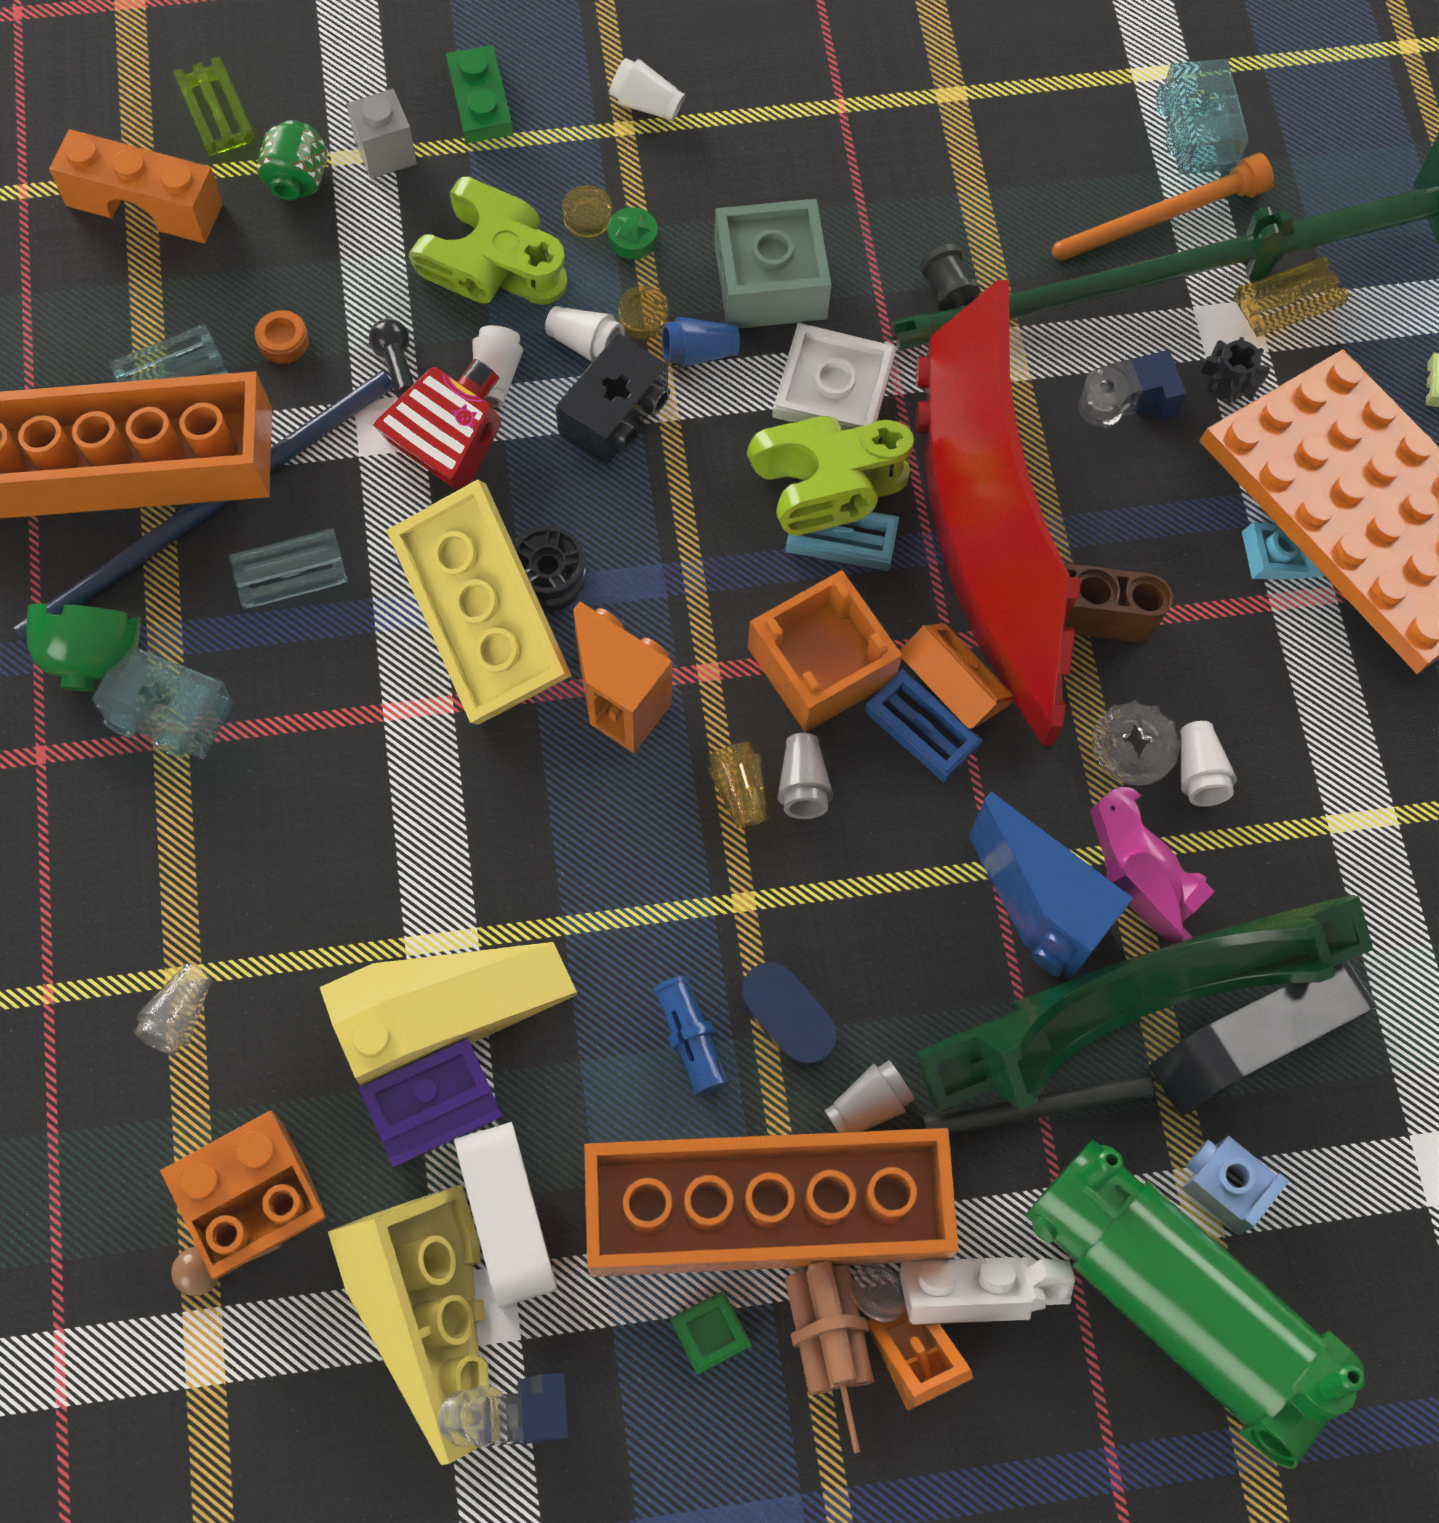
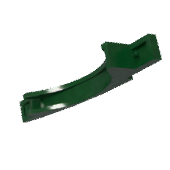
[915,894,1374,1111]

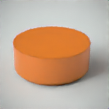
[255,310,309,364]

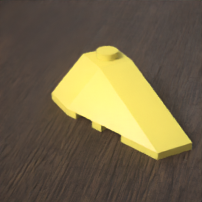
[328,1184,493,1465]

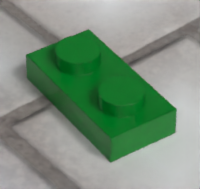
[446,45,513,144]

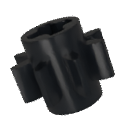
[1201,337,1270,404]

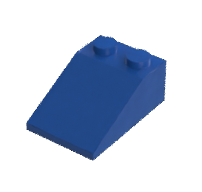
[969,792,1133,981]

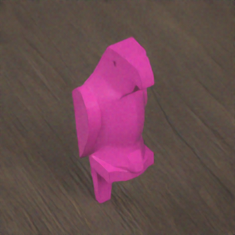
[1090,787,1215,944]

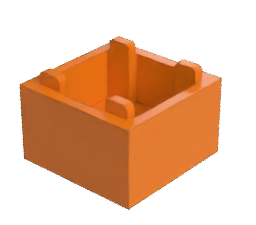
[748,570,902,733]

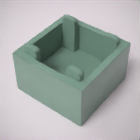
[714,199,831,329]

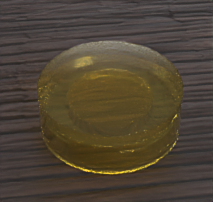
[562,185,612,237]
[618,286,669,339]

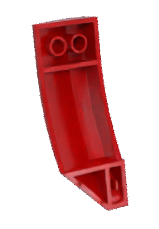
[916,280,1081,746]

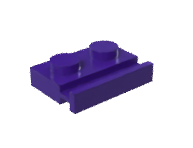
[359,1038,503,1168]

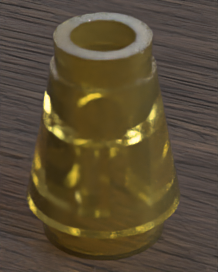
[708,742,768,828]

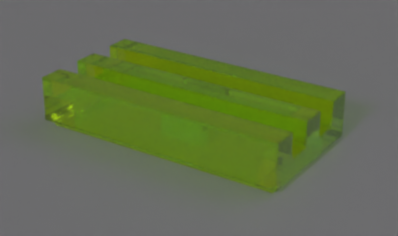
[173,56,255,157]

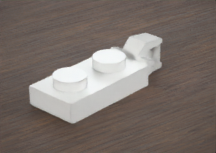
[900,1257,1075,1324]

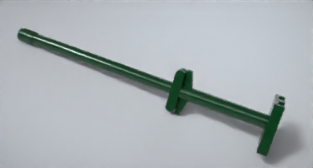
[891,133,1439,351]

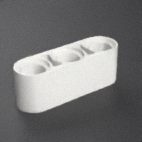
[454,1122,558,1308]

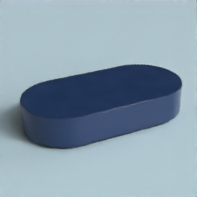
[741,962,837,1067]

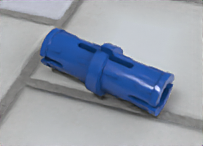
[654,975,730,1097]

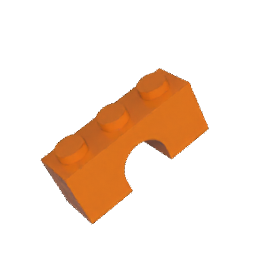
[49,129,223,244]

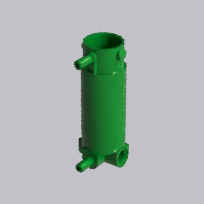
[1025,1139,1365,1469]

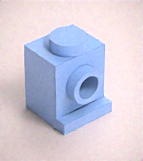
[1182,1135,1289,1235]

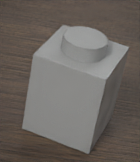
[346,89,417,179]

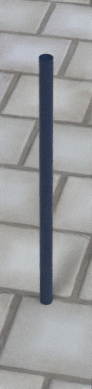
[13,370,394,645]

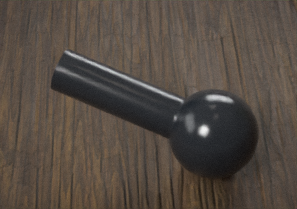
[368,318,414,398]

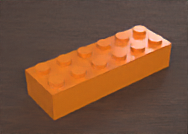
[0,371,272,518]
[584,1128,959,1277]

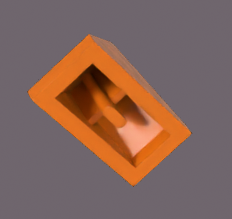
[867,1303,973,1411]

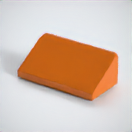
[900,623,1015,729]

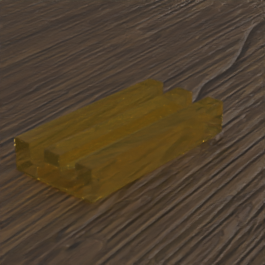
[1233,256,1349,337]

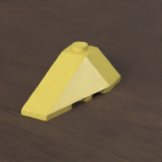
[320,942,577,1087]

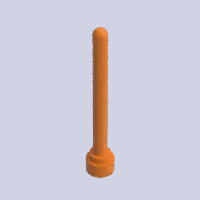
[1052,153,1274,261]

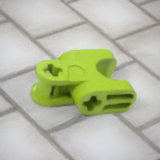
[409,177,568,305]
[747,416,914,536]

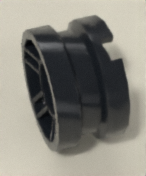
[514,525,586,611]

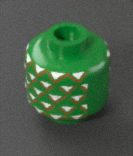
[257,120,328,200]

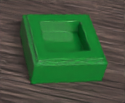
[670,1290,752,1376]

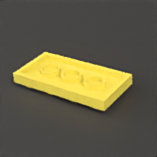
[386,480,572,725]

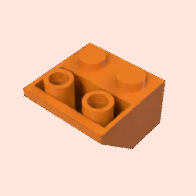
[573,602,672,753]
[160,1110,326,1280]

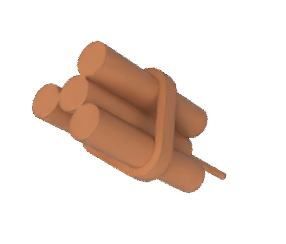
[785,1261,874,1453]

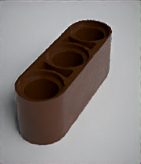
[1064,563,1173,642]

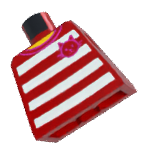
[373,359,502,491]

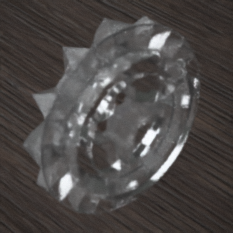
[1092,699,1182,785]

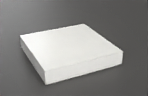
[772,323,897,431]

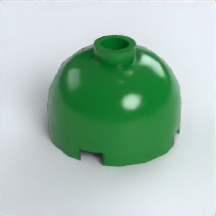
[26,604,141,691]

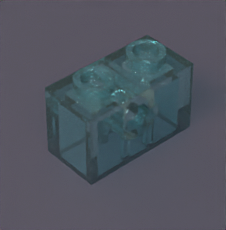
[1156,58,1249,175]
[92,646,234,759]

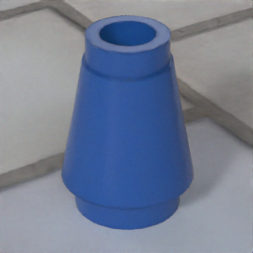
[662,316,740,368]

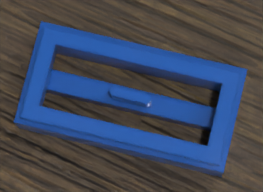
[864,669,983,783]

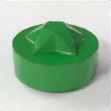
[607,207,658,260]

